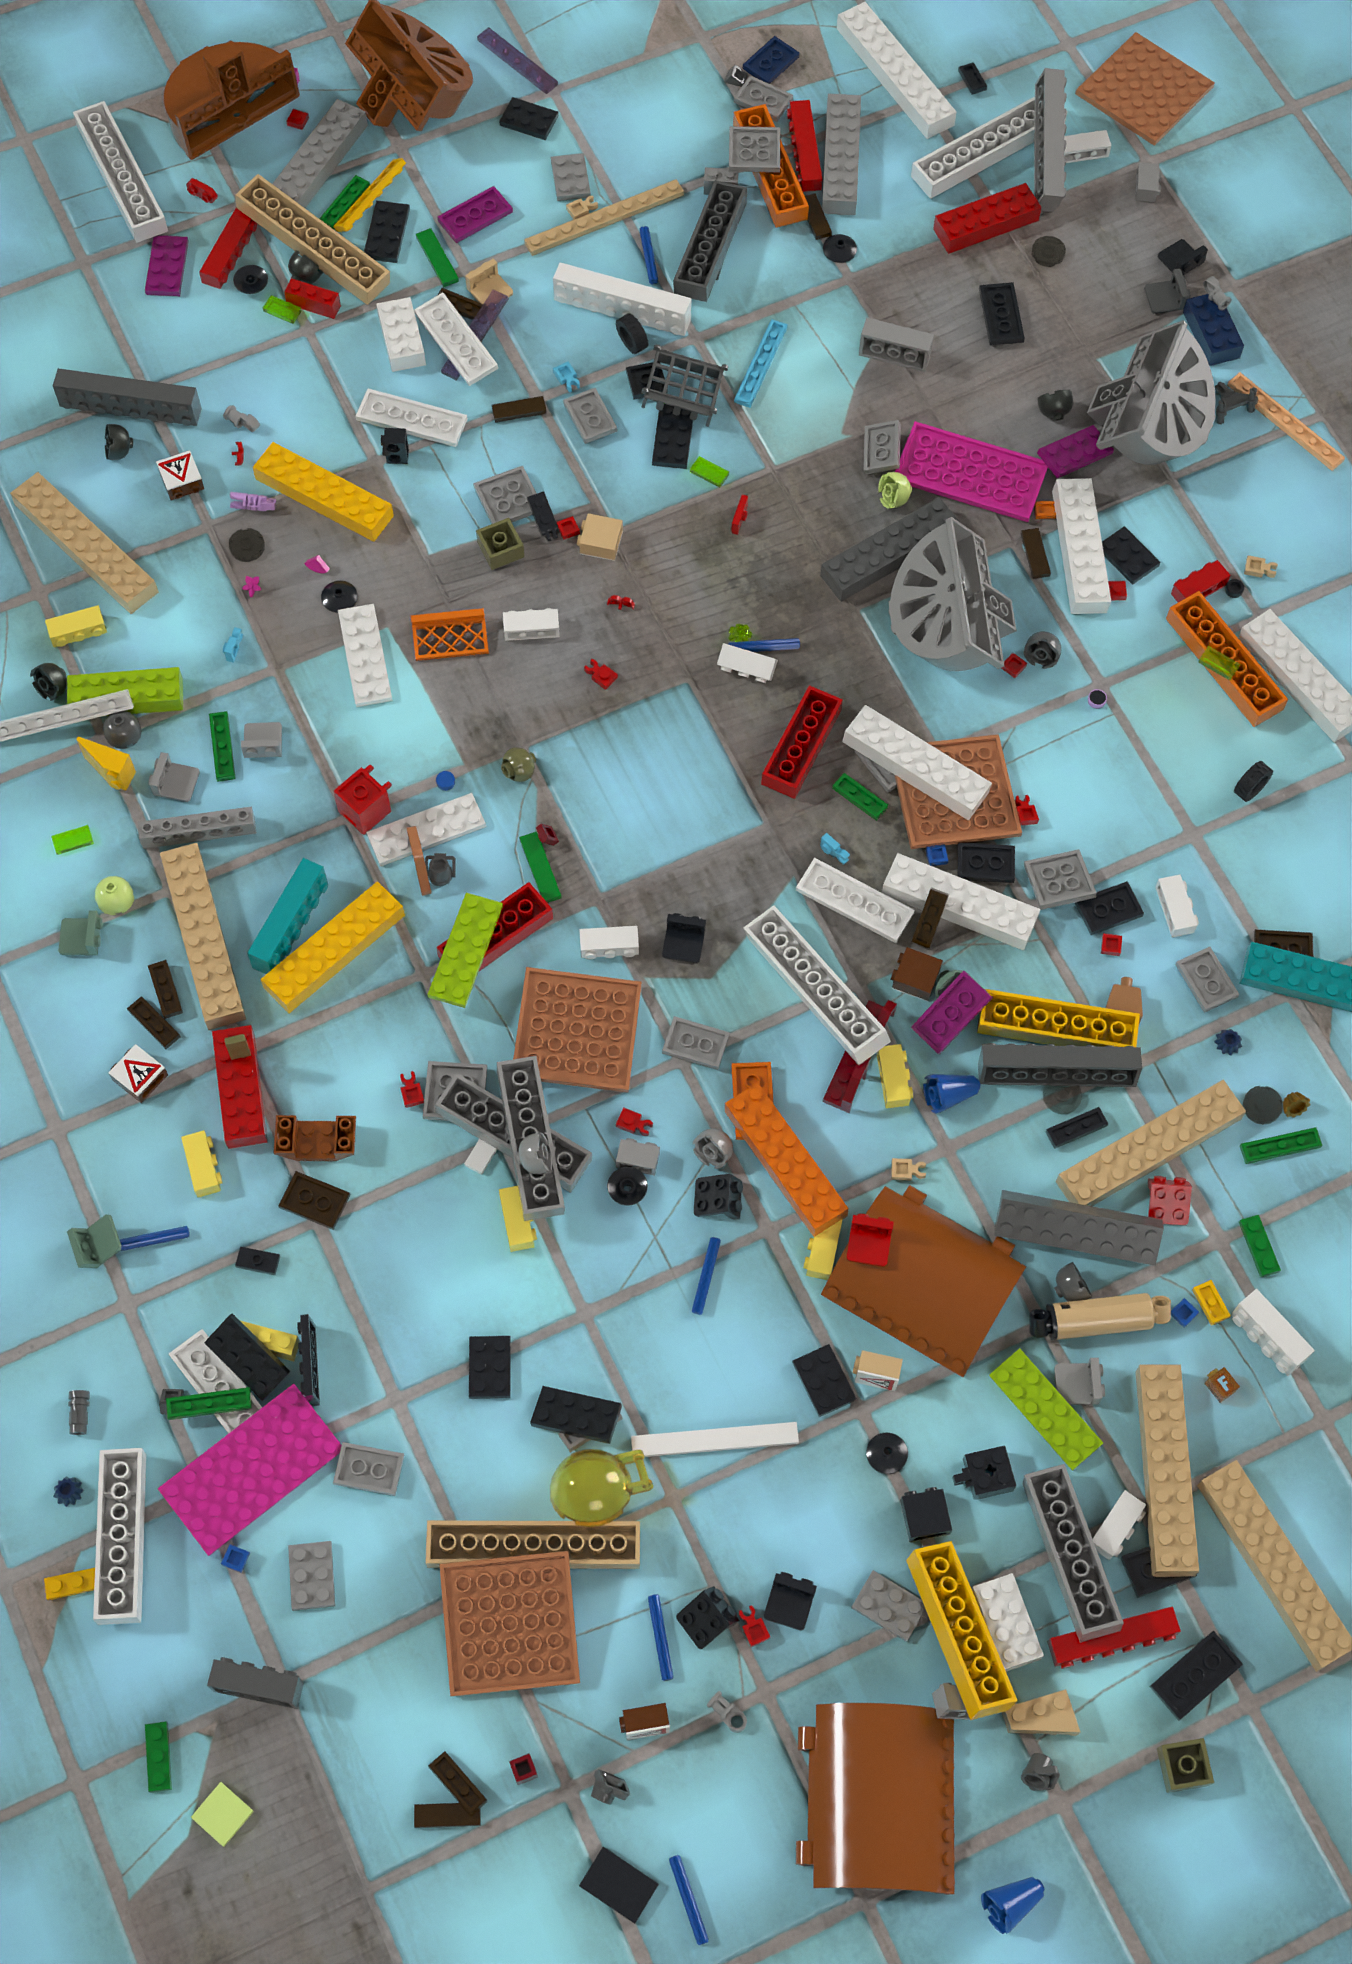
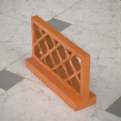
[411,608,489,661]

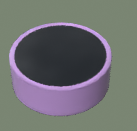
[1088,689,1107,709]

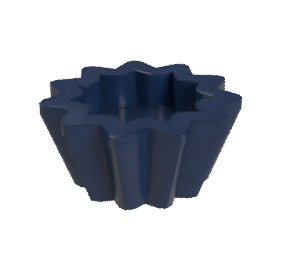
[1214,1029,1242,1055]
[53,1476,84,1507]

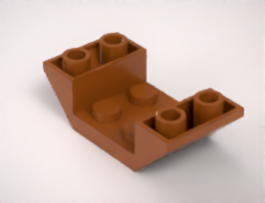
[274,1115,356,1161]

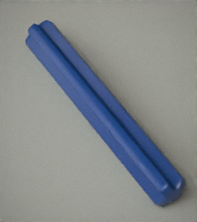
[640,226,658,284]
[728,638,800,652]
[119,1226,190,1252]
[692,1237,721,1315]
[648,1594,673,1681]
[669,1855,709,1945]

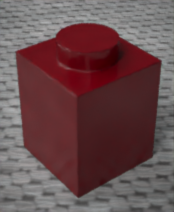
[509,1753,538,1785]

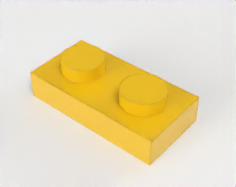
[1192,1280,1231,1326]

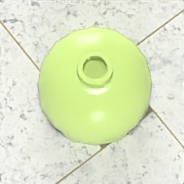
[878,472,912,508]
[95,876,134,915]

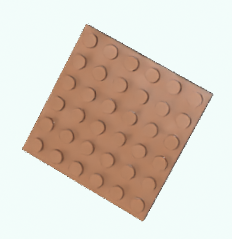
[1075,32,1215,146]
[895,734,1022,849]
[513,967,642,1093]
[439,1551,580,1696]

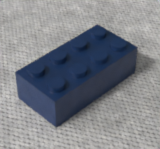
[1183,294,1244,366]

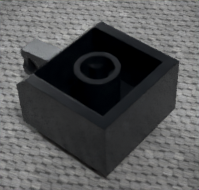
[952,1445,1016,1500]

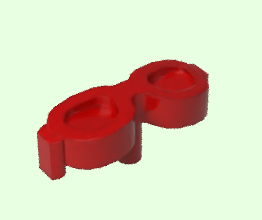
[232,442,244,466]
[607,595,635,610]

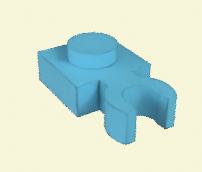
[553,361,580,393]
[223,627,243,663]
[820,833,850,865]

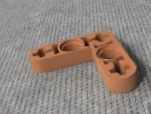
[407,826,431,896]

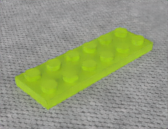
[427,893,503,1008]
[989,1348,1104,1471]

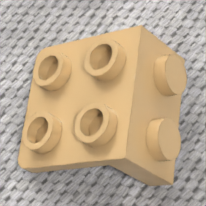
[465,259,513,310]

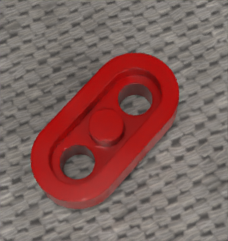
[186,178,218,203]

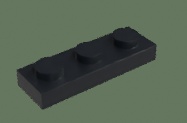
[1045,1107,1108,1149]

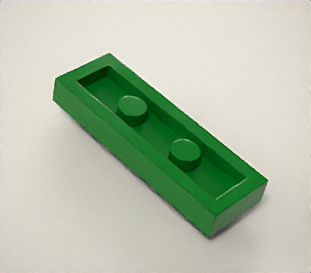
[832,773,888,821]
[1239,1215,1281,1278]
[145,1721,172,1793]

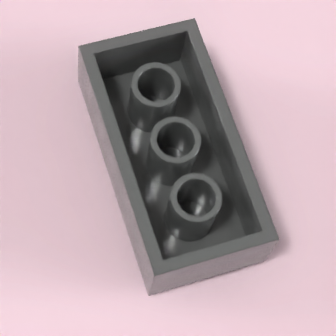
[207,1657,304,1709]

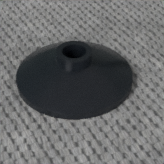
[823,234,857,263]
[233,265,268,294]
[321,580,358,613]
[607,1167,648,1206]
[866,1432,908,1474]

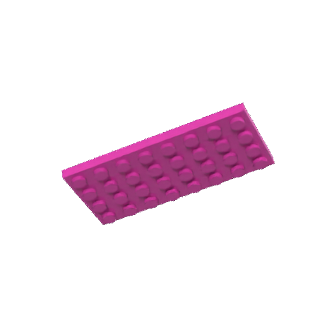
[895,421,1048,522]
[158,1384,342,1556]

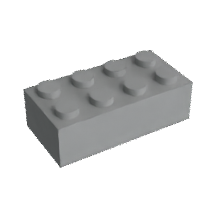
[859,318,934,372]

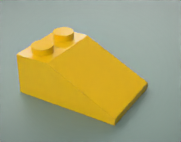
[76,736,136,790]

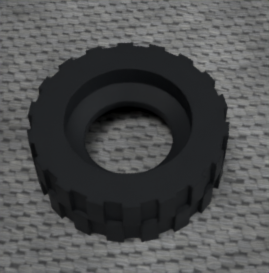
[615,313,649,354]
[1234,761,1273,802]

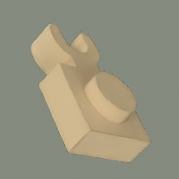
[566,196,598,220]
[1244,555,1278,578]
[891,1158,926,1181]

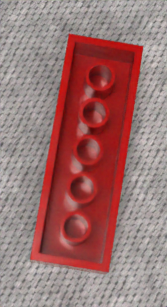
[933,183,1042,254]
[761,685,843,799]
[436,882,553,971]
[212,1025,268,1149]

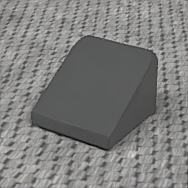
[724,65,748,87]
[159,1389,184,1415]

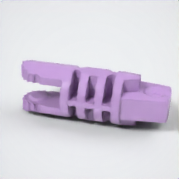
[230,492,276,511]

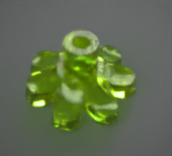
[729,624,752,642]

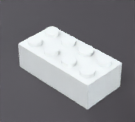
[376,297,426,372]
[1231,1289,1315,1376]
[972,1573,1044,1672]

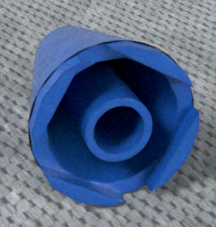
[923,1074,980,1114]
[981,1877,1045,1934]

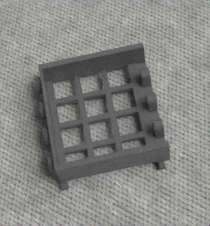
[641,344,728,427]

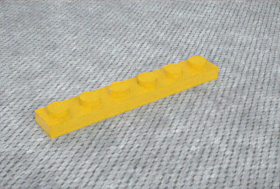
[333,158,406,232]

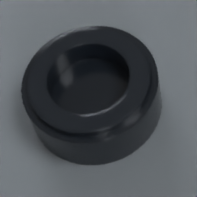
[1225,579,1245,598]

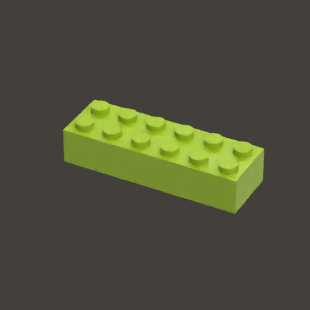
[67,667,183,716]

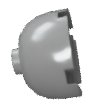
[692,1128,733,1169]
[516,1132,552,1174]

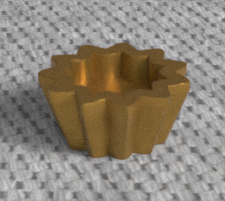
[1282,1092,1310,1118]

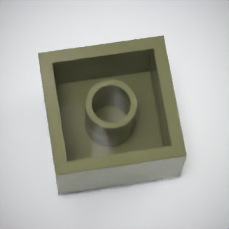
[476,518,525,570]
[1157,1738,1214,1793]

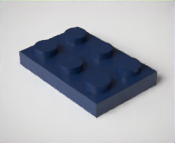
[742,36,800,84]

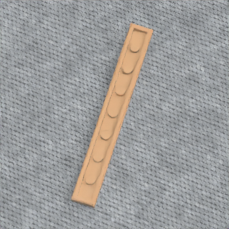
[1227,372,1345,471]

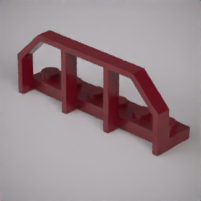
[822,1000,897,1113]

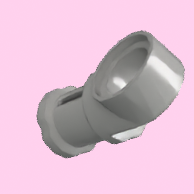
[1203,276,1232,310]
[223,405,260,432]
[707,1691,747,1733]

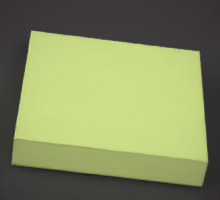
[191,1782,254,1847]

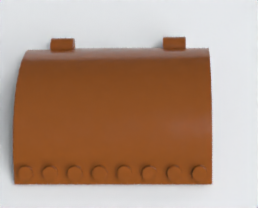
[821,1185,1027,1377]
[796,1703,955,1895]

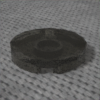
[1031,236,1066,267]
[229,528,265,562]
[1042,1078,1082,1114]
[1242,1086,1283,1125]

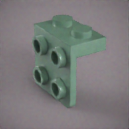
[58,911,103,955]
[67,1214,122,1268]

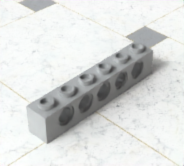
[138,806,256,849]

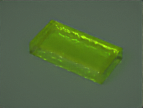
[262,295,302,324]
[690,456,729,488]
[1198,646,1241,680]
[51,825,94,855]

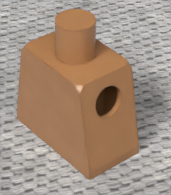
[1105,977,1143,1024]

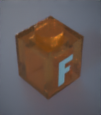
[1204,1367,1240,1403]

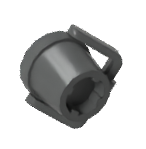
[425,853,456,886]
[1021,1753,1060,1791]
[591,1769,630,1805]

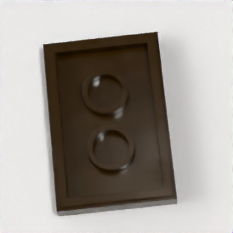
[1254,929,1314,957]
[278,1171,351,1230]

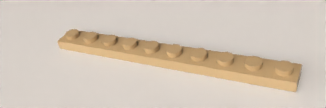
[524,179,684,256]

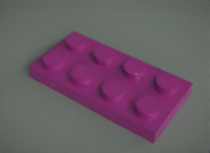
[437,186,513,243]
[145,235,189,296]
[1037,425,1114,478]
[911,970,993,1054]

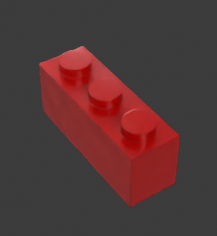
[284,278,341,319]
[1171,560,1231,602]

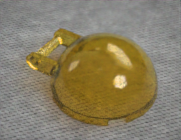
[550,1449,653,1527]

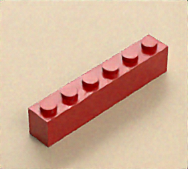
[787,100,822,192]
[199,208,258,289]
[1047,1606,1181,1669]

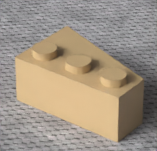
[1002,1689,1081,1736]

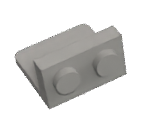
[241,722,282,758]
[149,752,200,802]
[1054,1358,1105,1405]

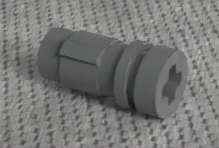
[68,1390,90,1435]

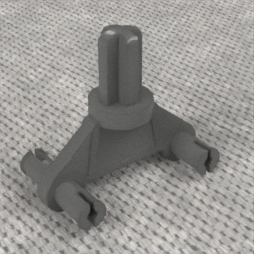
[1215,382,1258,424]

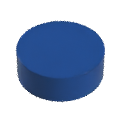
[436,771,455,791]

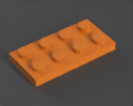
[731,1062,773,1140]

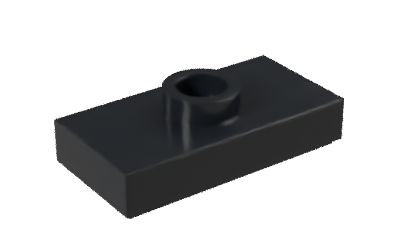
[958,62,987,95]
[235,1246,280,1275]

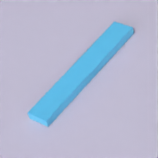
[734,319,788,408]

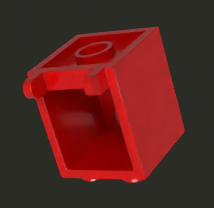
[333,765,392,835]

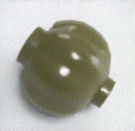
[501,747,536,782]

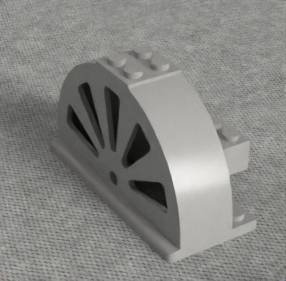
[1087,320,1216,465]
[888,517,1017,671]

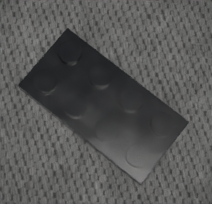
[364,200,410,263]
[979,282,1025,346]
[652,404,693,469]
[204,1313,291,1401]
[297,1314,320,1406]
[530,1386,622,1444]
[1149,1630,1243,1721]

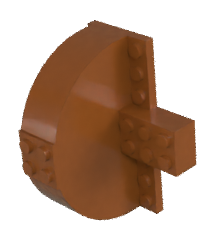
[345,0,473,131]
[164,40,300,160]

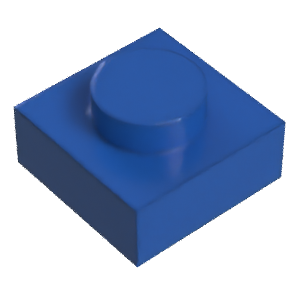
[926,844,948,866]
[1171,1298,1199,1328]
[221,1544,250,1573]

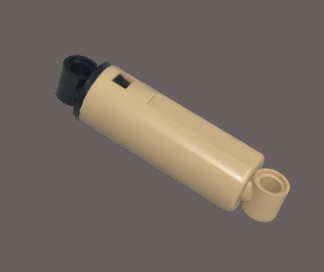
[1029,1293,1171,1340]

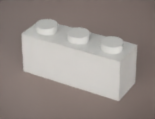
[1064,130,1111,163]
[503,608,560,641]
[717,643,778,683]
[1155,874,1199,938]
[579,926,639,959]
[1093,1490,1146,1560]

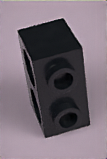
[381,428,409,464]

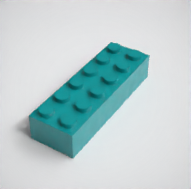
[247,858,328,974]
[1239,942,1352,1012]

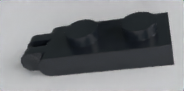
[527,491,559,542]

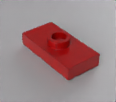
[731,494,748,535]

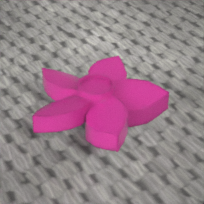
[242,576,261,597]

